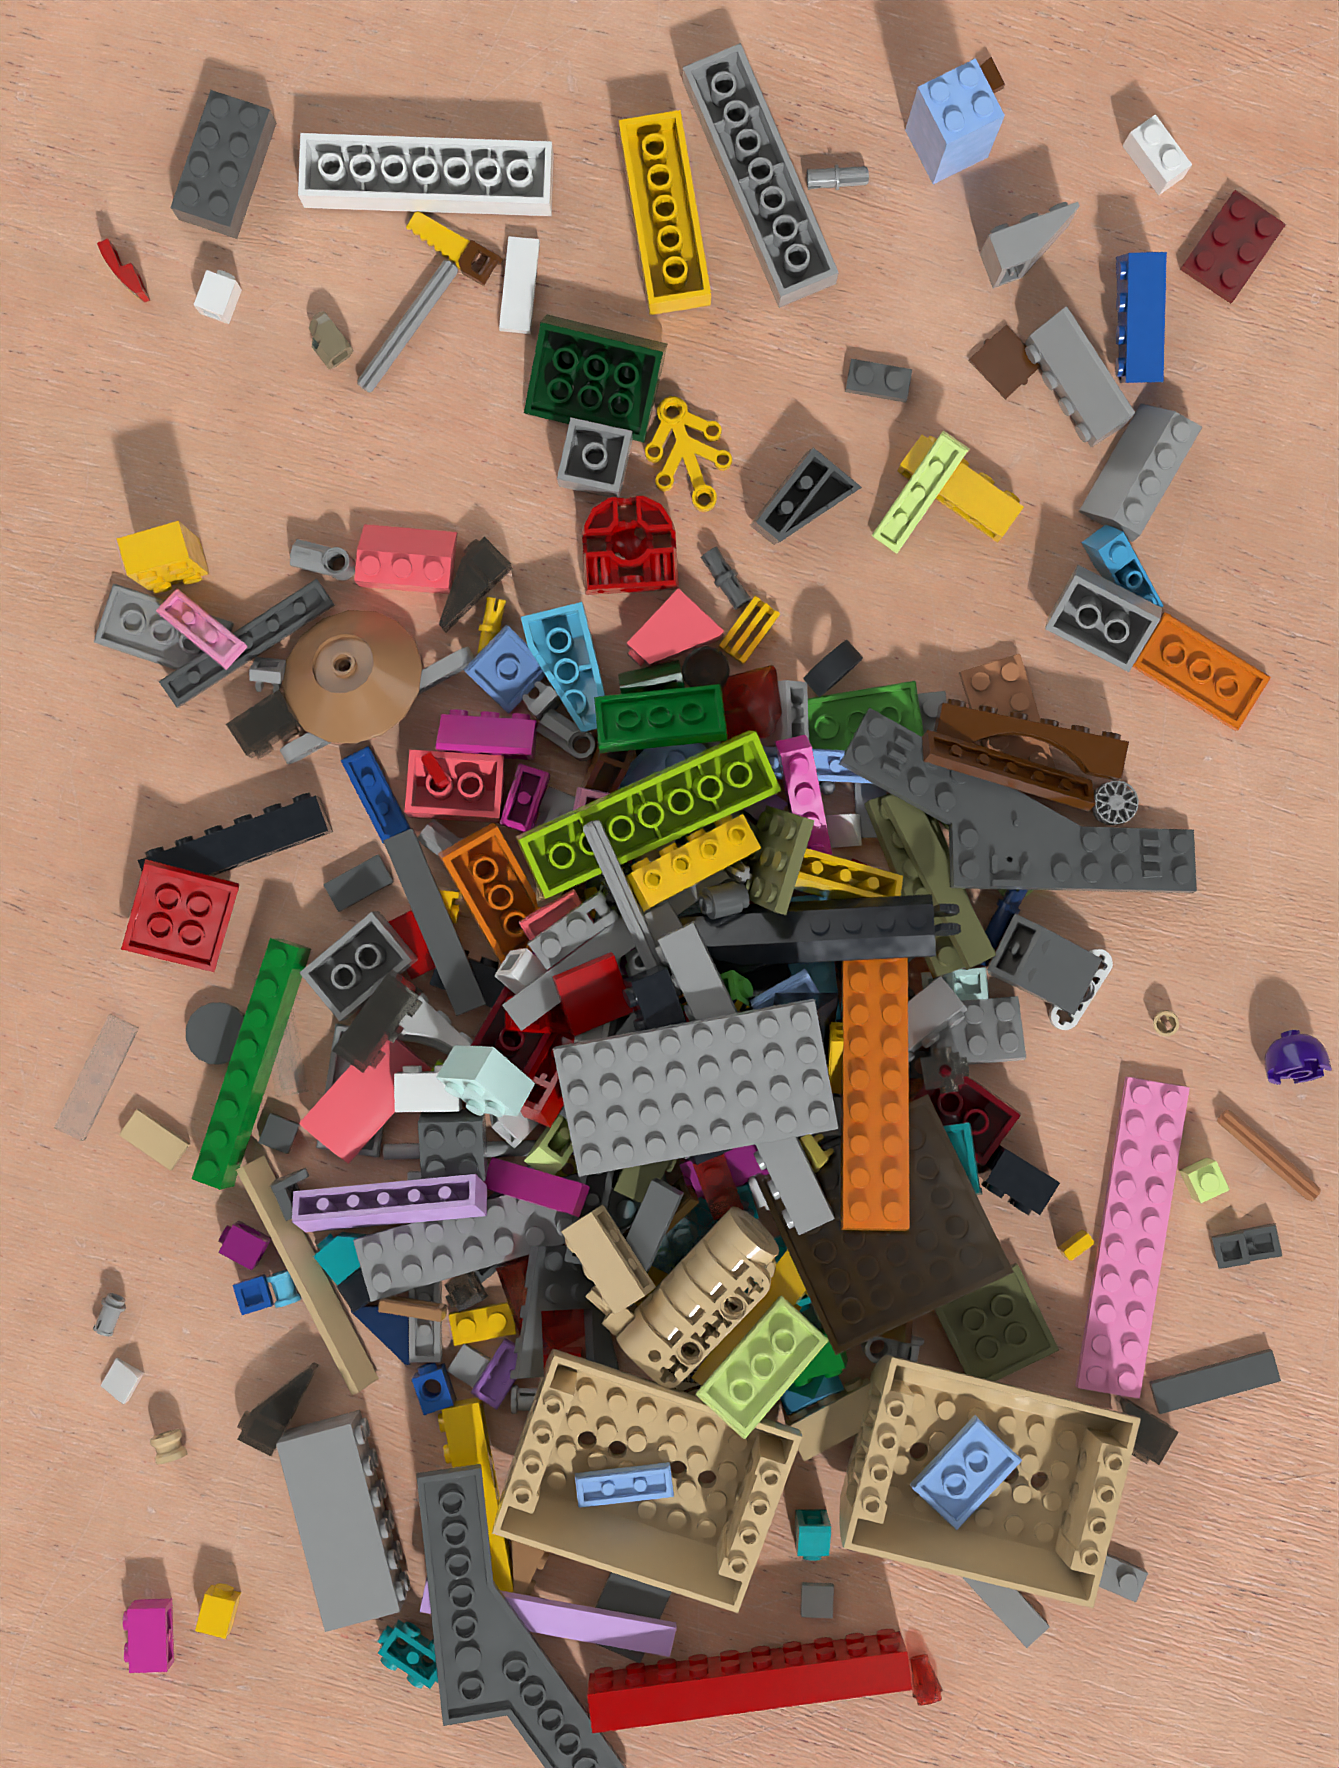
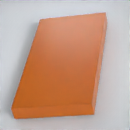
[1132,612,1271,731]

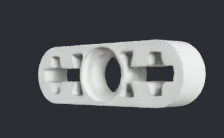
[1048,949,1113,1030]

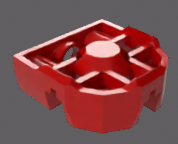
[582,496,679,595]

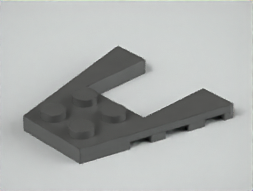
[510,1245,619,1379]

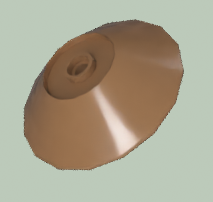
[282,610,422,744]

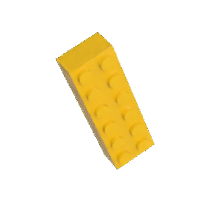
[619,110,711,315]

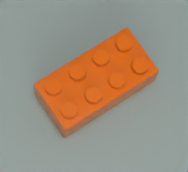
[438,822,541,964]

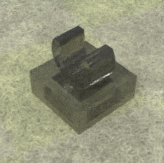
[444,1271,488,1312]

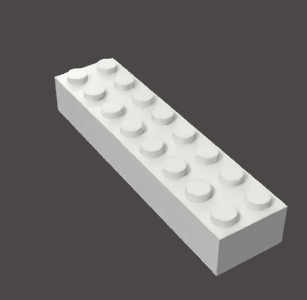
[298,133,554,216]

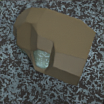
[309,311,353,369]

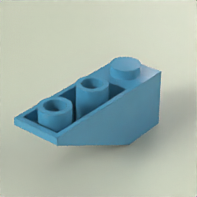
[1081,524,1163,608]

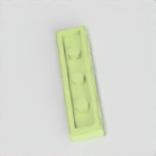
[872,431,969,554]

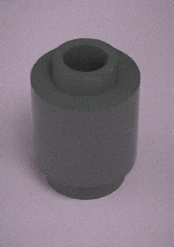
[699,881,749,919]

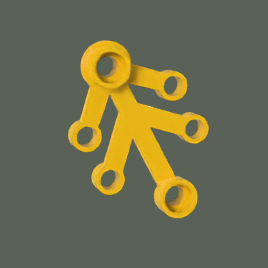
[645,396,732,512]

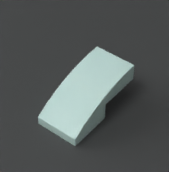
[921,967,989,1001]

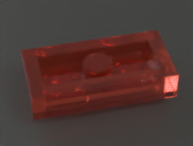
[692,1153,744,1220]

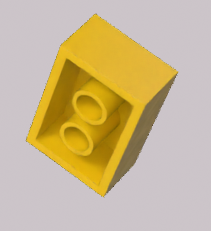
[116,520,209,593]

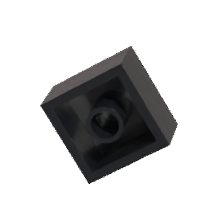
[978,1145,1060,1216]

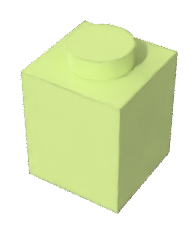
[1179,1158,1230,1203]

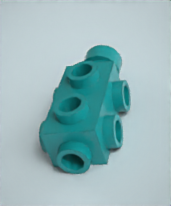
[377,1619,438,1689]

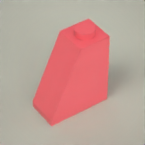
[627,588,724,667]

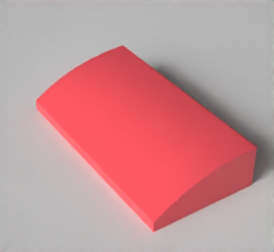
[299,1028,432,1164]

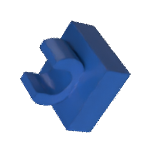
[232,1274,274,1315]

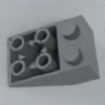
[987,914,1102,1015]

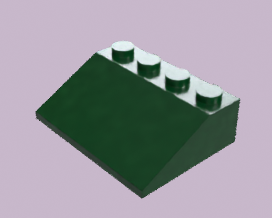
[524,314,668,443]

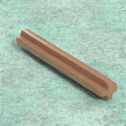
[1217,1109,1321,1201]

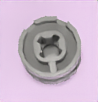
[1092,780,1139,825]

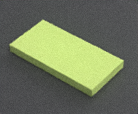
[695,1296,829,1439]

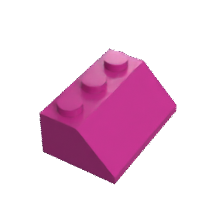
[436,709,538,760]

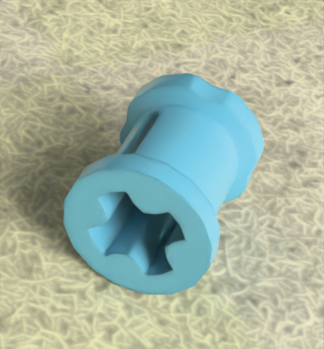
[266,1269,302,1308]

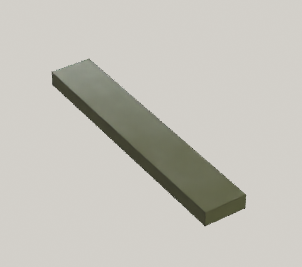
[881,794,996,970]

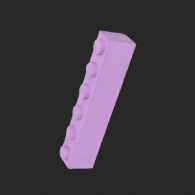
[292,1174,487,1232]

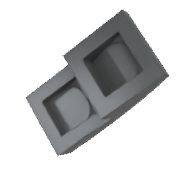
[1212,1223,1282,1269]

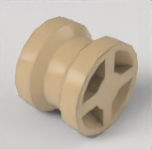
[150,1429,188,1465]

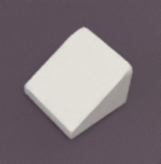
[825,814,862,848]
[101,1358,144,1404]

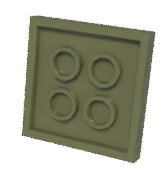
[744,805,815,915]
[935,1263,1059,1381]

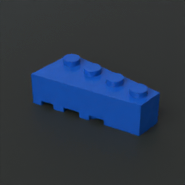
[1115,252,1167,383]

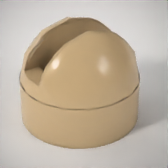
[1153,1010,1179,1036]

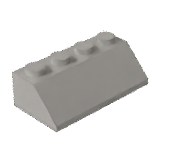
[1025,307,1135,447]
[1079,403,1202,542]

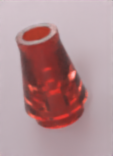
[909,1654,943,1706]

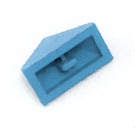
[780,1375,845,1416]

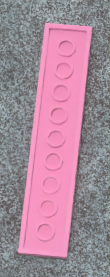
[1075,1076,1190,1399]

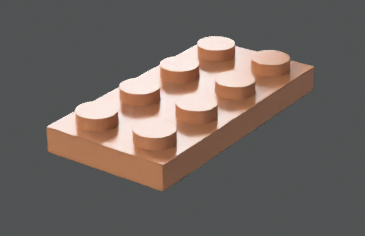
[959,654,1056,769]

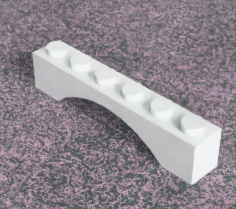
[378,985,538,1149]

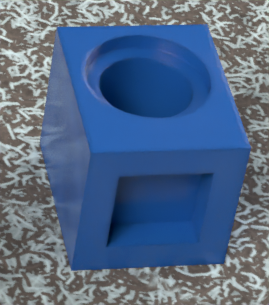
[412,1362,457,1415]

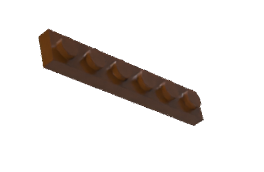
[922,730,1096,811]

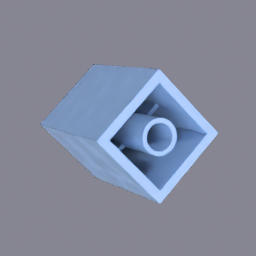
[905,58,1005,184]

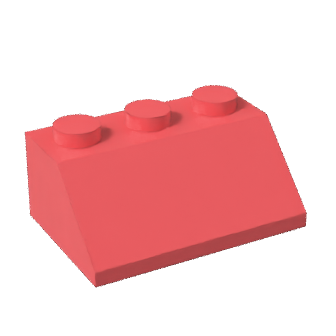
[354,524,458,595]
[404,749,504,823]

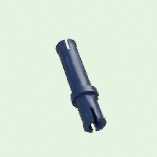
[980,889,1028,967]

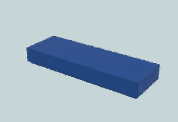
[340,746,411,844]

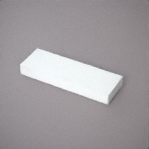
[499,236,540,334]

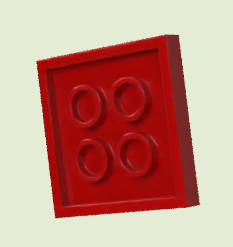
[121,859,239,973]

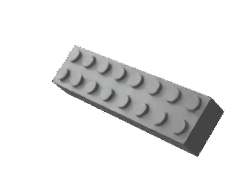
[683,43,839,308]

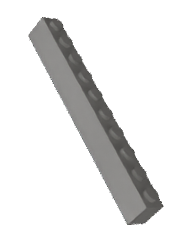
[655,921,835,1235]

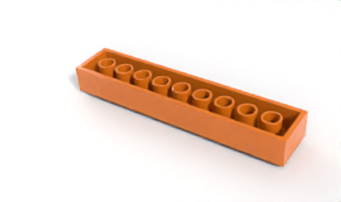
[841,958,910,1231]

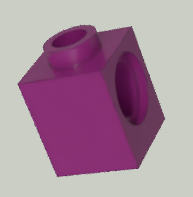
[218,1221,271,1270]

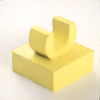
[799,1134,834,1173]

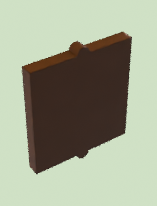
[968,325,1041,400]

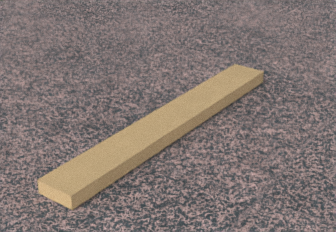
[236,1156,379,1395]

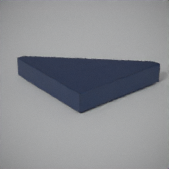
[351,1305,411,1365]

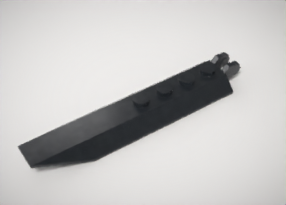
[678,894,961,966]

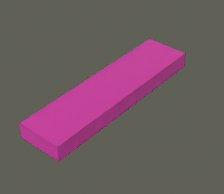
[483,1157,590,1217]

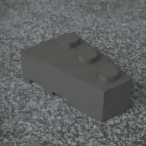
[750,447,862,545]

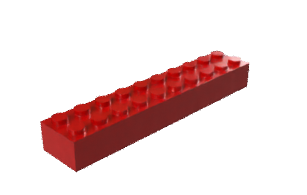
[587,1629,913,1733]

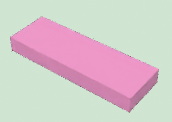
[156,588,247,670]

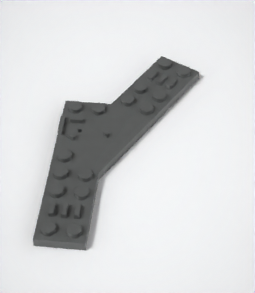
[839,708,1197,893]
[416,1464,627,1768]

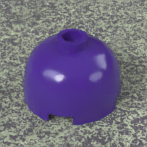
[1264,1030,1332,1085]

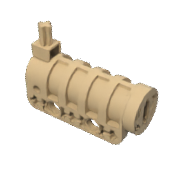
[585,1207,779,1389]

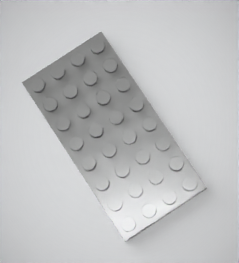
[553,999,838,1177]

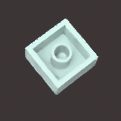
[436,1045,535,1117]

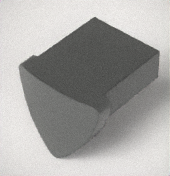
[270,1168,309,1221]

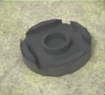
[186,1002,244,1064]

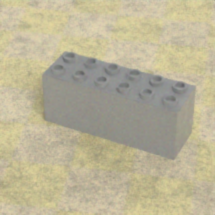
[276,1410,410,1632]

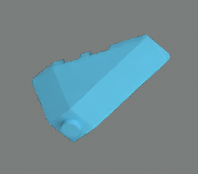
[521,602,605,733]

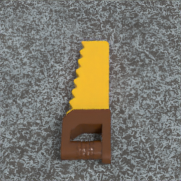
[406,211,503,286]

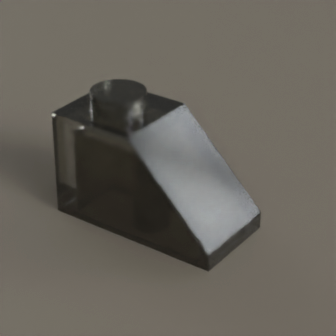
[1115,1395,1179,1465]

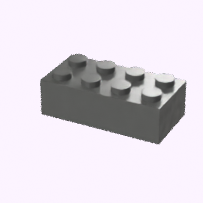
[170,90,277,239]

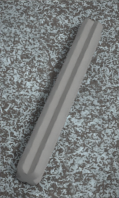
[357,260,458,393]
[583,820,662,969]

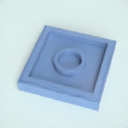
[463,625,546,714]

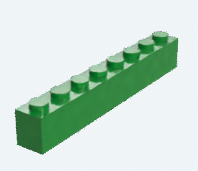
[191,938,311,1190]

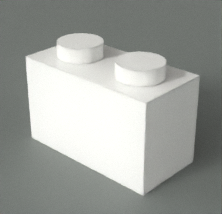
[1123,114,1192,195]
[394,1065,462,1112]

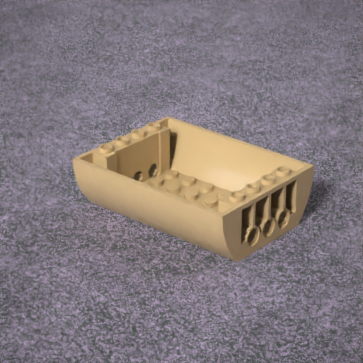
[492,1349,802,1613]
[839,1355,1141,1608]

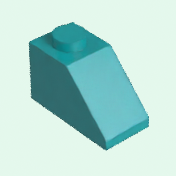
[313,1232,370,1286]
[795,1509,831,1561]

